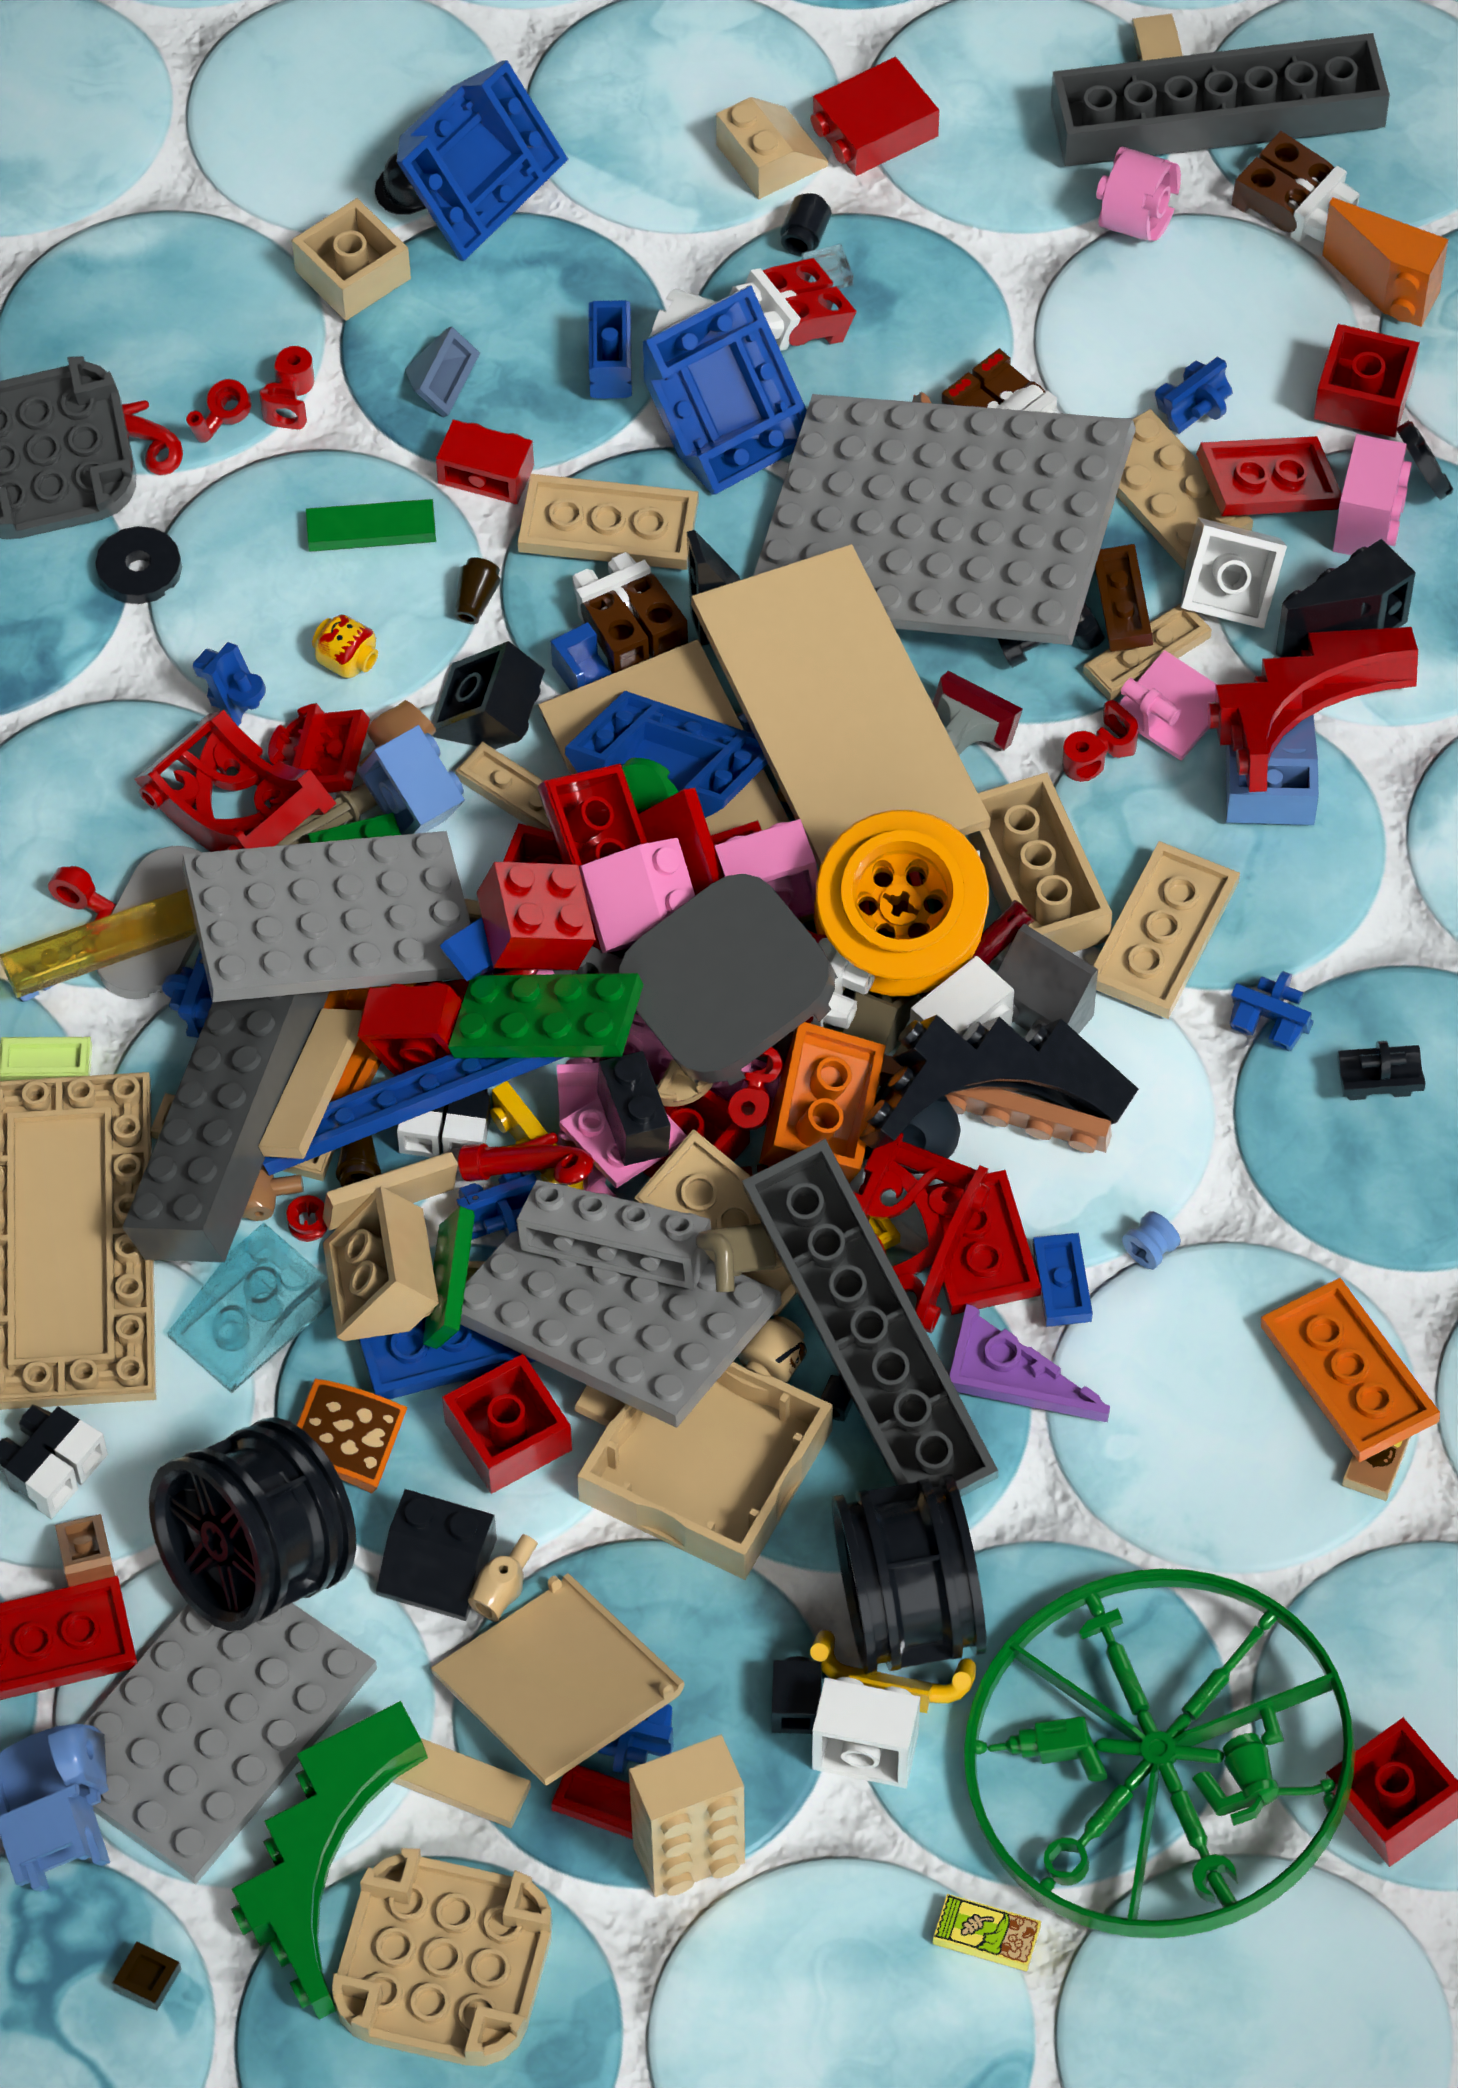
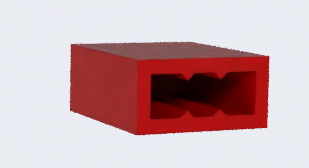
[810,56,939,176]

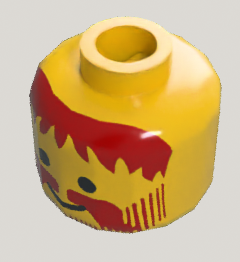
[312,614,378,679]

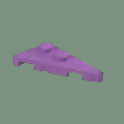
[949,1304,1110,1422]

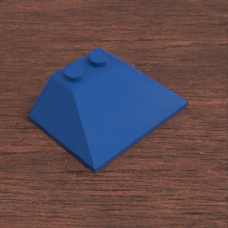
[397,60,569,261]
[643,285,807,495]
[565,691,768,818]

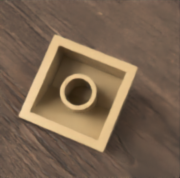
[716,97,828,199]

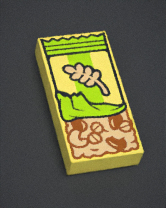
[933,1894,1041,1972]

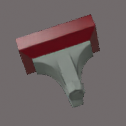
[933,671,1023,756]

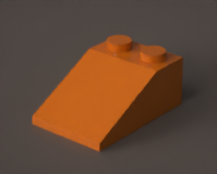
[1322,197,1449,327]
[759,1022,886,1184]

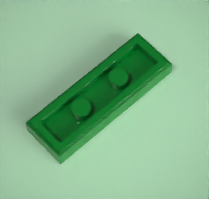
[306,499,436,552]
[423,1206,475,1349]

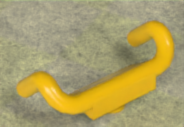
[810,1630,976,1713]

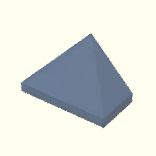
[405,326,480,417]

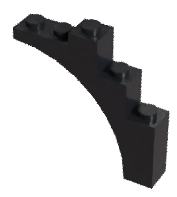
[859,1015,1139,1150]

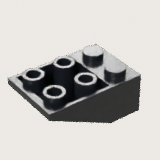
[1276,538,1416,658]

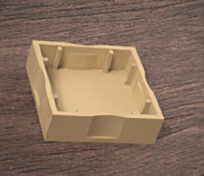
[577,1361,833,1580]

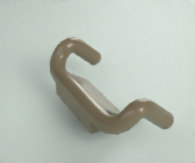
[696,1223,776,1292]

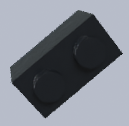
[597,1051,671,1166]

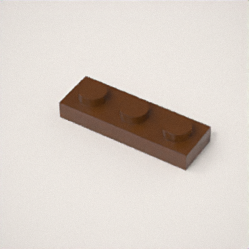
[1095,544,1153,652]

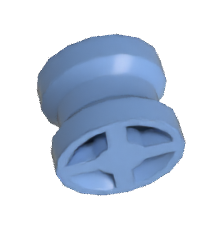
[1122,1211,1181,1270]

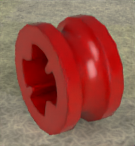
[286,1195,328,1242]

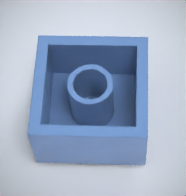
[358,725,465,835]

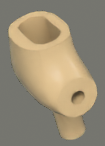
[468,1534,538,1622]

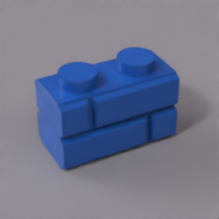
[589,300,632,399]

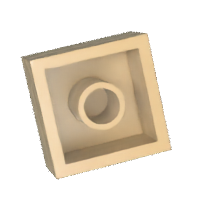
[292,198,411,321]

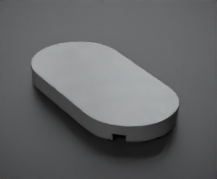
[94,846,202,999]

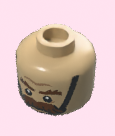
[738,1316,807,1383]

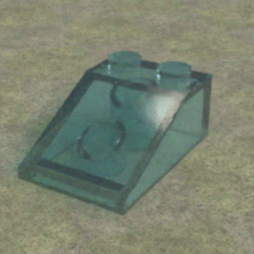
[167,1222,332,1393]

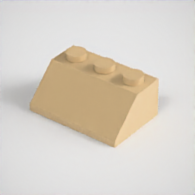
[323,1186,439,1341]

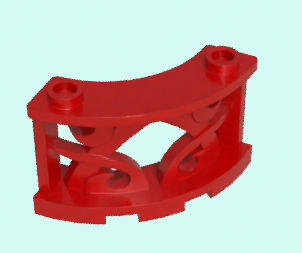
[135,709,337,852]
[854,1133,991,1333]

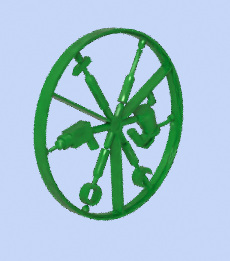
[964,1569,1355,1939]

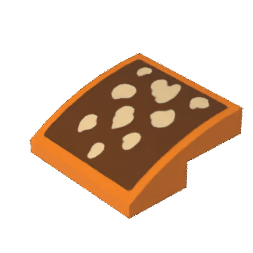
[296,1378,408,1493]

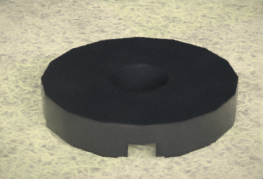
[1396,420,1454,501]
[95,526,182,604]

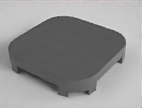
[0,356,136,539]
[619,874,838,1086]

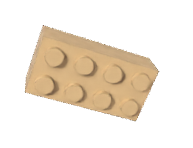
[967,772,1112,953]
[629,1734,745,1897]

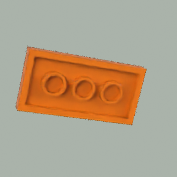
[1261,1278,1440,1463]

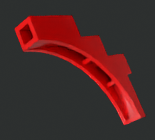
[1208,627,1418,792]

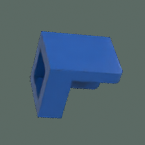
[551,622,612,691]

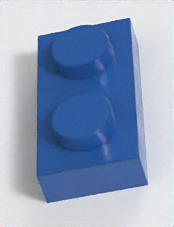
[1033,1233,1093,1327]

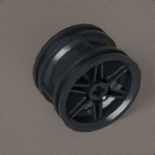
[149,1417,356,1631]
[832,1474,987,1676]

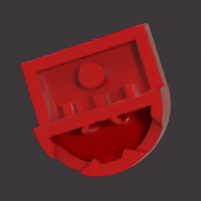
[268,703,370,793]

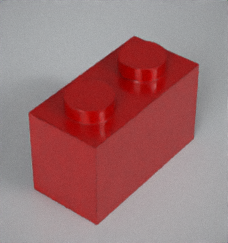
[436,419,534,505]

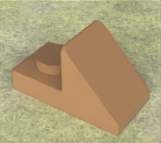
[55,1514,115,1587]

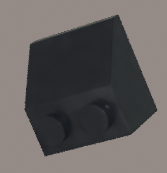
[432,641,545,749]
[376,1489,497,1621]

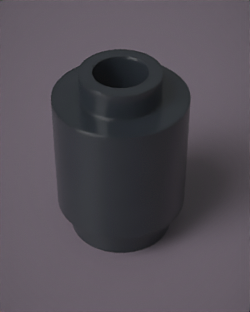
[780,193,832,256]

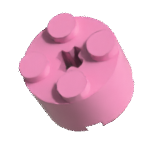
[1096,147,1181,241]

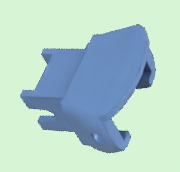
[0,1724,110,1892]

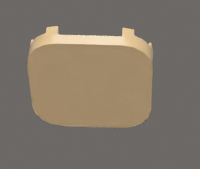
[332,1848,552,2066]

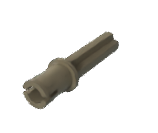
[276,783,378,846]

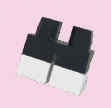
[397,1088,492,1161]
[0,1404,108,1520]

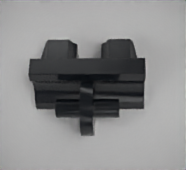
[1337,1040,1425,1101]

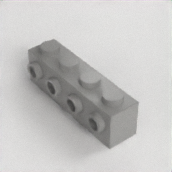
[517,1180,711,1290]

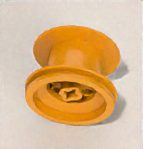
[814,810,989,996]

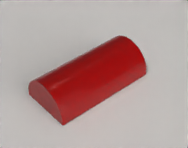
[537,763,648,955]

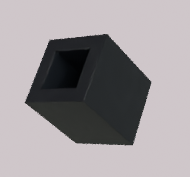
[772,1656,822,1734]

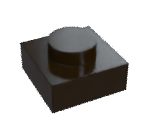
[112,1941,181,2011]

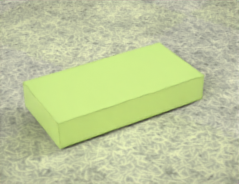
[0,1037,92,1081]

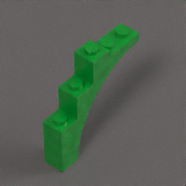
[231,1701,428,2020]

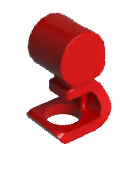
[259,346,314,430]
[1062,700,1138,782]
[728,1047,784,1130]

